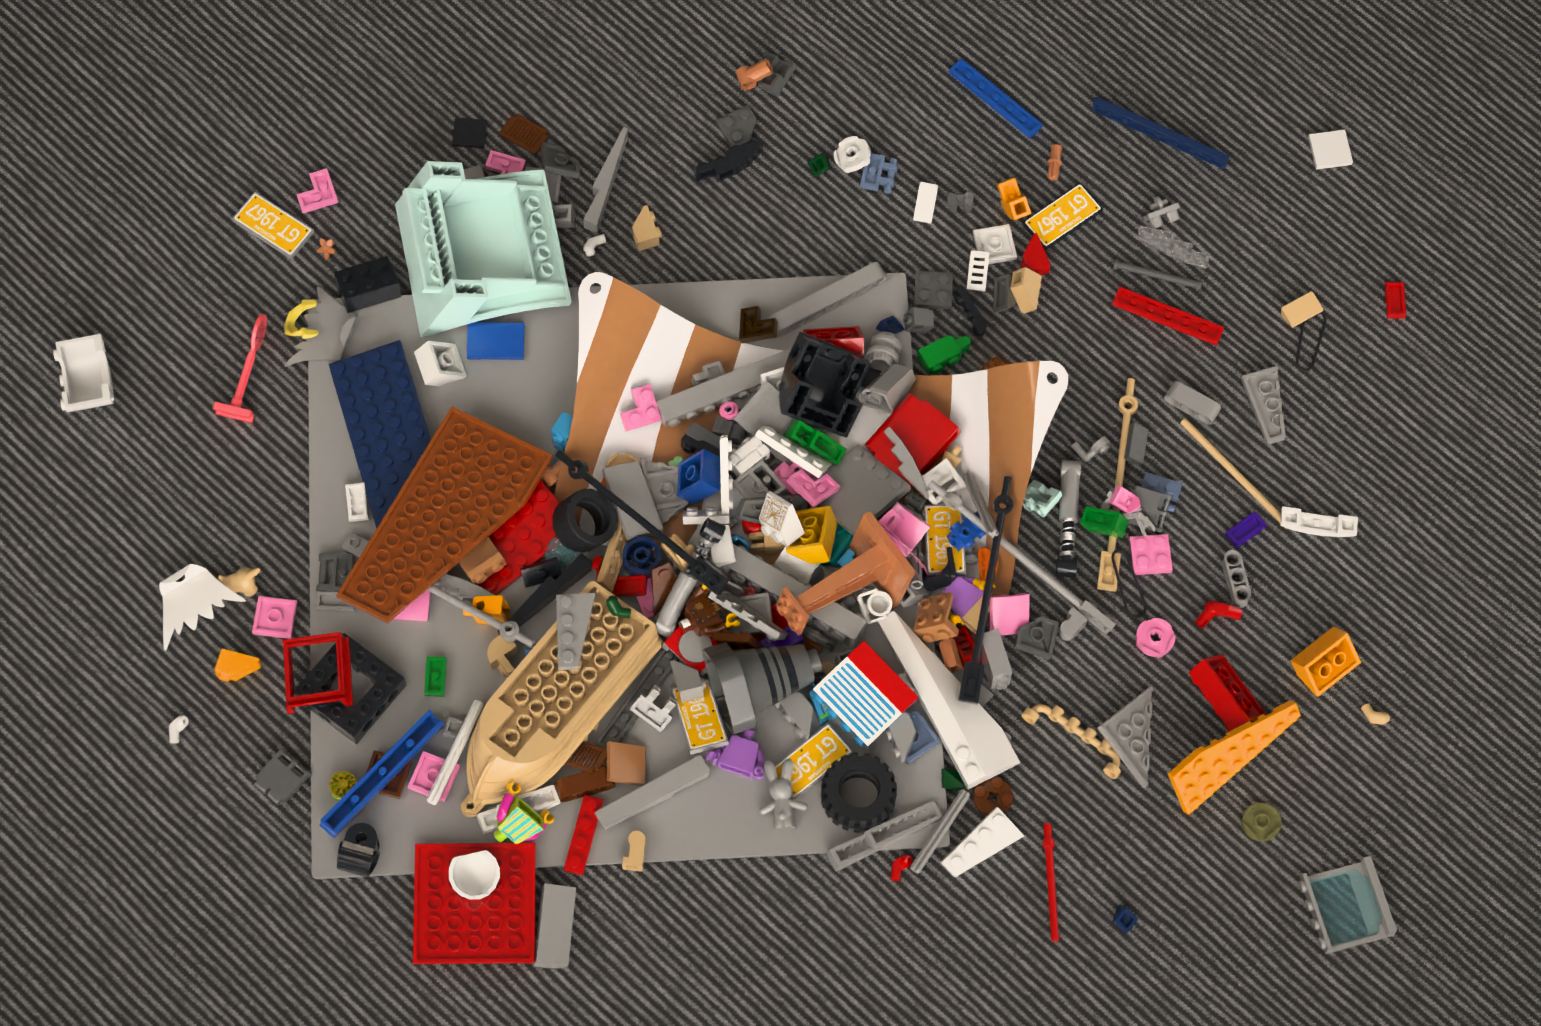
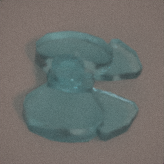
[545,537,577,567]

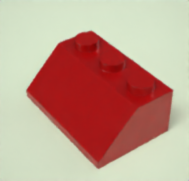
[803,326,864,356]

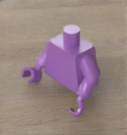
[705,729,765,780]

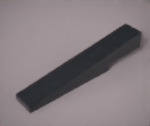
[498,553,593,636]

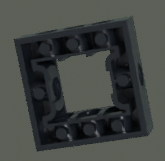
[293,633,407,744]

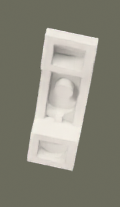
[1280,506,1358,537]

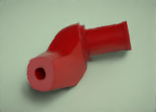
[1194,601,1242,629]

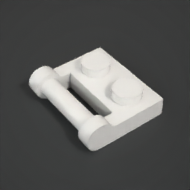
[922,458,966,505]

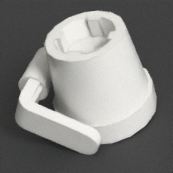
[857,588,892,624]

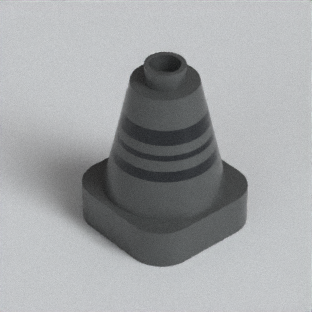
[702,642,822,734]

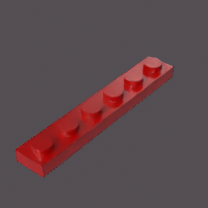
[1112,287,1224,346]

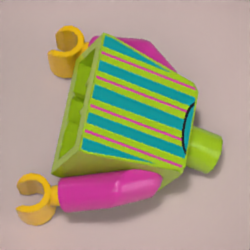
[494,781,554,844]

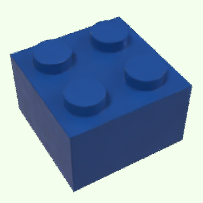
[677,449,720,504]

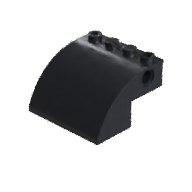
[779,332,871,438]

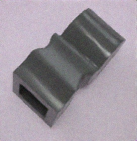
[712,416,748,445]

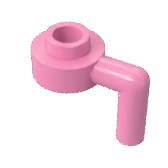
[719,402,739,421]

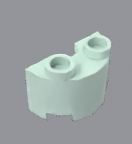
[1023,480,1062,517]

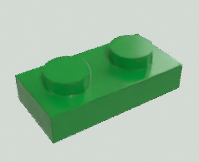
[424,657,447,697]

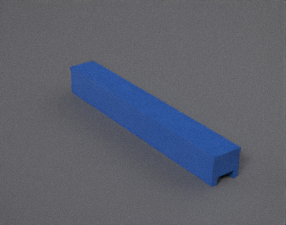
[319,710,444,839]

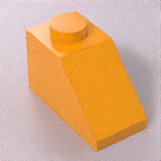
[214,649,261,682]

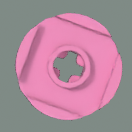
[1136,618,1175,658]

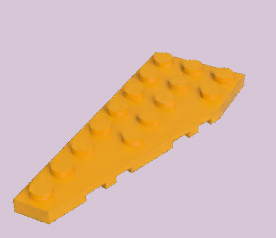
[1168,700,1301,815]

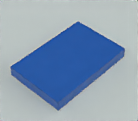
[467,322,525,360]

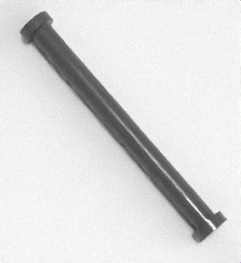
[1113,259,1203,291]

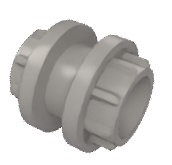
[866,331,902,372]

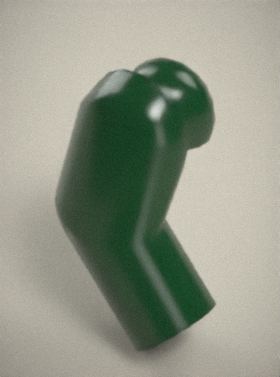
[606,595,631,619]

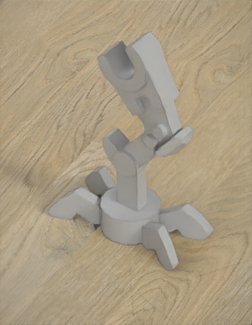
[1101,491,1156,537]

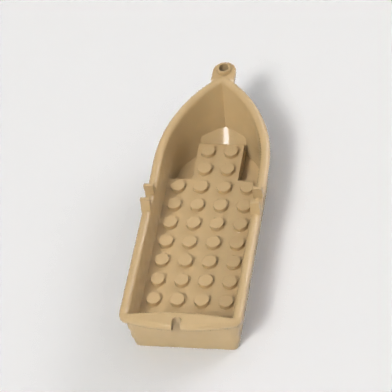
[461,581,663,818]

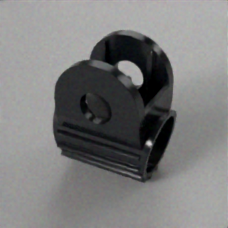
[337,823,380,878]

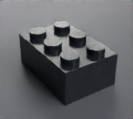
[334,256,401,313]

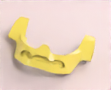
[284,300,319,339]

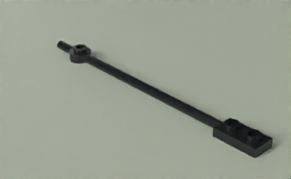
[555,450,730,595]
[958,476,1013,705]

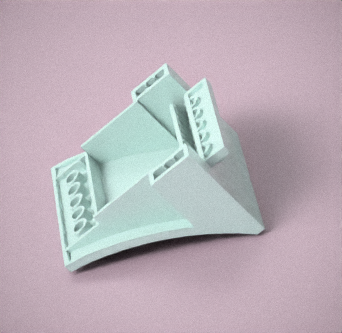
[395,161,572,337]

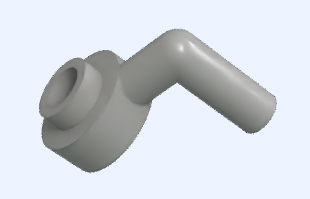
[1071,436,1110,462]

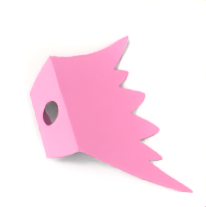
[878,508,928,576]

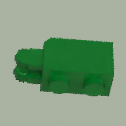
[917,335,971,375]

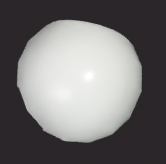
[449,850,500,900]

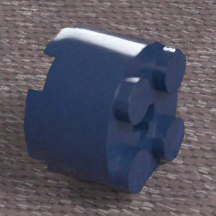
[622,536,662,579]

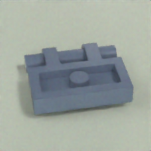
[860,153,898,194]
[1142,472,1182,513]

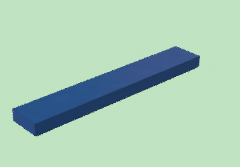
[949,58,1043,139]

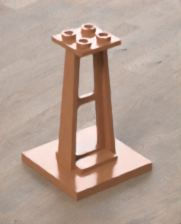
[776,511,916,636]

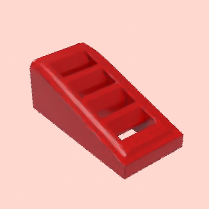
[952,626,981,668]

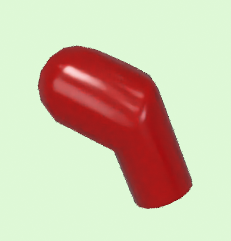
[891,855,913,881]

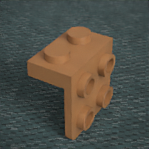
[459,537,507,585]
[913,592,959,643]

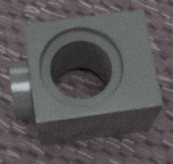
[903,307,934,335]

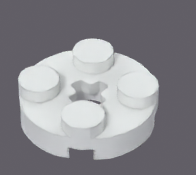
[834,136,871,173]

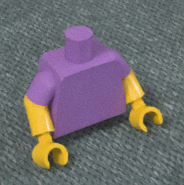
[941,576,996,626]

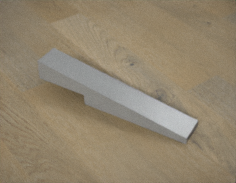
[583,127,628,233]
[595,754,710,830]
[827,800,943,872]

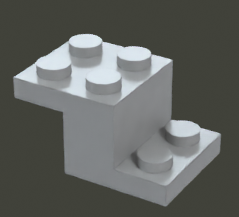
[732,458,789,498]

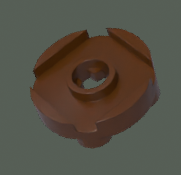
[973,777,1013,815]

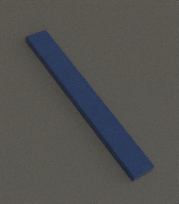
[1092,97,1229,170]

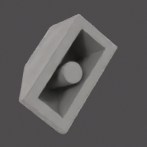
[670,660,706,703]

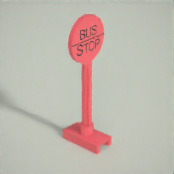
[213,314,267,423]

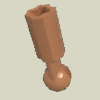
[939,638,963,673]

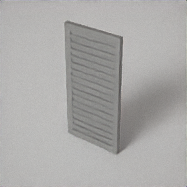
[733,381,830,472]

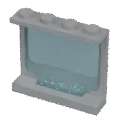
[1298,856,1397,954]

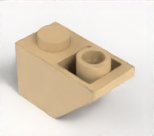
[632,205,662,251]
[1010,267,1042,314]

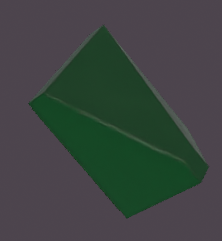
[807,153,830,178]
[941,768,965,791]

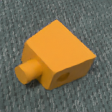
[463,595,511,625]

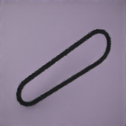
[1296,312,1327,372]
[1111,549,1147,618]

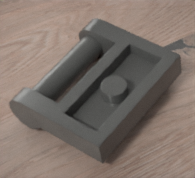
[316,553,354,592]

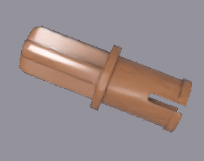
[1047,144,1063,181]

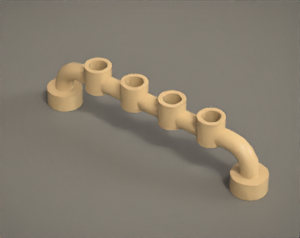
[1022,704,1121,779]

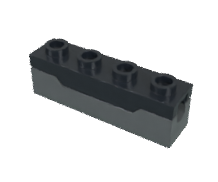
[681,422,739,480]

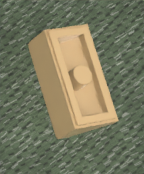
[1281,291,1323,328]

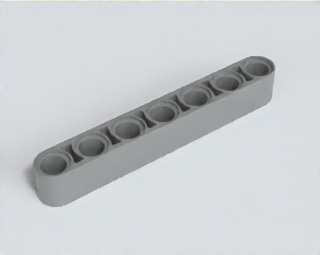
[768,262,888,337]

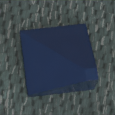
[876,316,904,334]
[1112,905,1138,934]

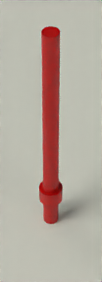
[1042,823,1059,942]

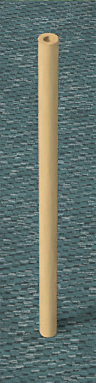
[1180,418,1288,529]

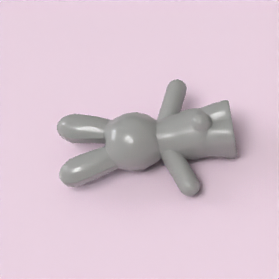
[759,759,808,830]

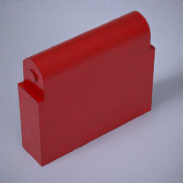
[864,393,961,489]

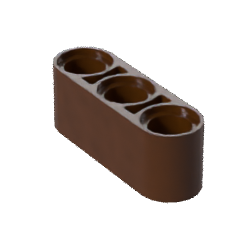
[555,766,615,802]

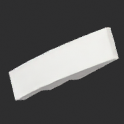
[476,785,560,834]

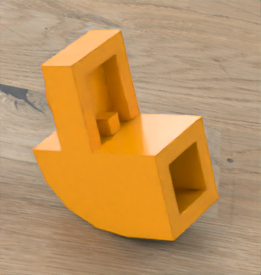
[997,177,1031,220]

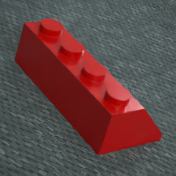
[1188,654,1267,731]

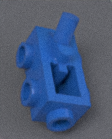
[946,511,986,551]

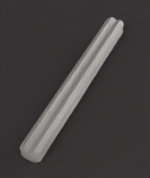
[962,472,999,538]
[910,789,970,874]

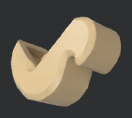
[661,534,696,571]

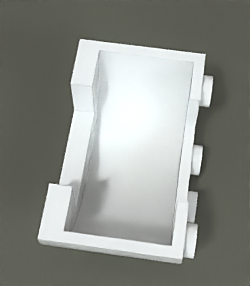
[53,334,114,413]

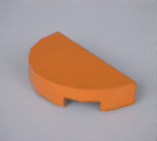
[977,547,999,581]

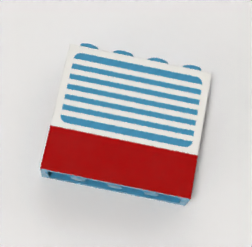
[812,641,919,749]

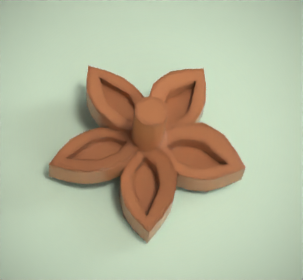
[316,238,337,260]

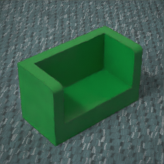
[1080,506,1128,539]

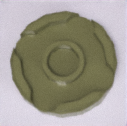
[1241,802,1282,842]

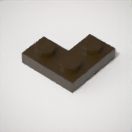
[739,306,778,344]

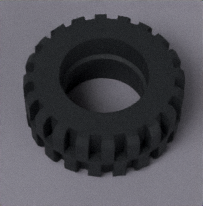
[821,752,897,833]

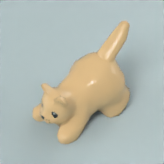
[217,567,260,597]

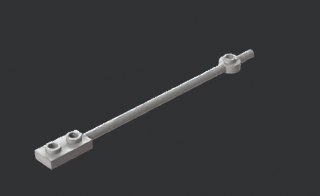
[928,480,1116,634]
[341,532,536,648]

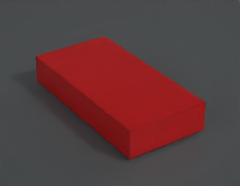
[1384,282,1406,318]
[611,575,648,597]

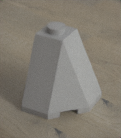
[858,364,916,414]

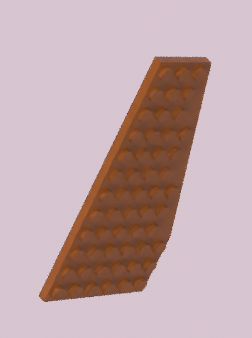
[336,406,553,623]

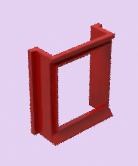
[283,632,353,714]

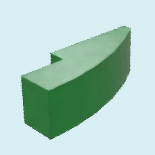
[784,420,846,465]

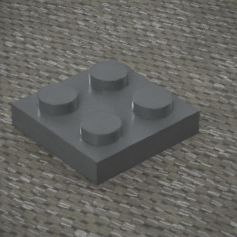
[914,271,953,309]

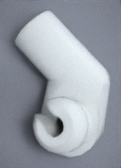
[583,234,606,257]
[169,715,189,744]

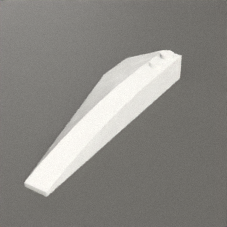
[877,611,1020,790]

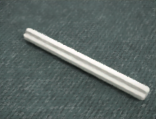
[427,700,484,805]

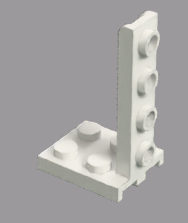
[683,435,733,525]

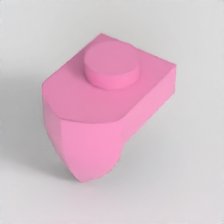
[1109,485,1141,513]

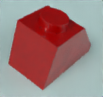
[1020,233,1051,275]

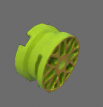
[329,771,357,800]

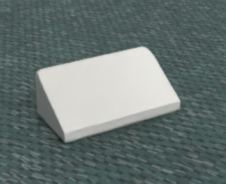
[711,525,736,567]

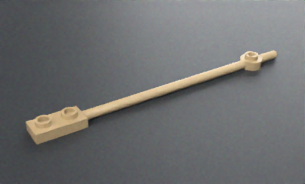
[1097,378,1138,592]

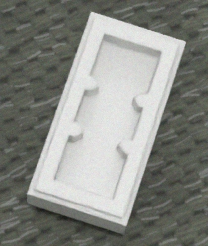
[345,482,369,522]

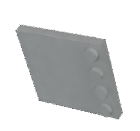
[817,445,911,536]

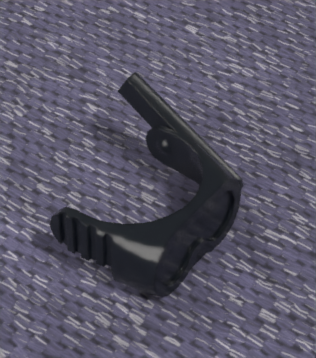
[922,547,957,591]

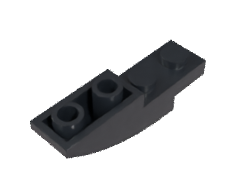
[694,139,763,182]

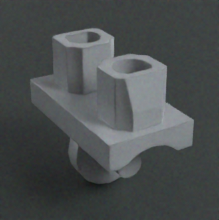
[1143,196,1180,229]

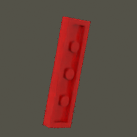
[564,795,604,876]

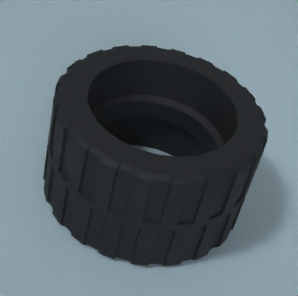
[552,489,618,553]

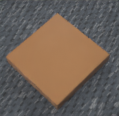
[607,741,645,786]

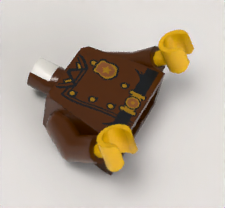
[679,584,740,637]

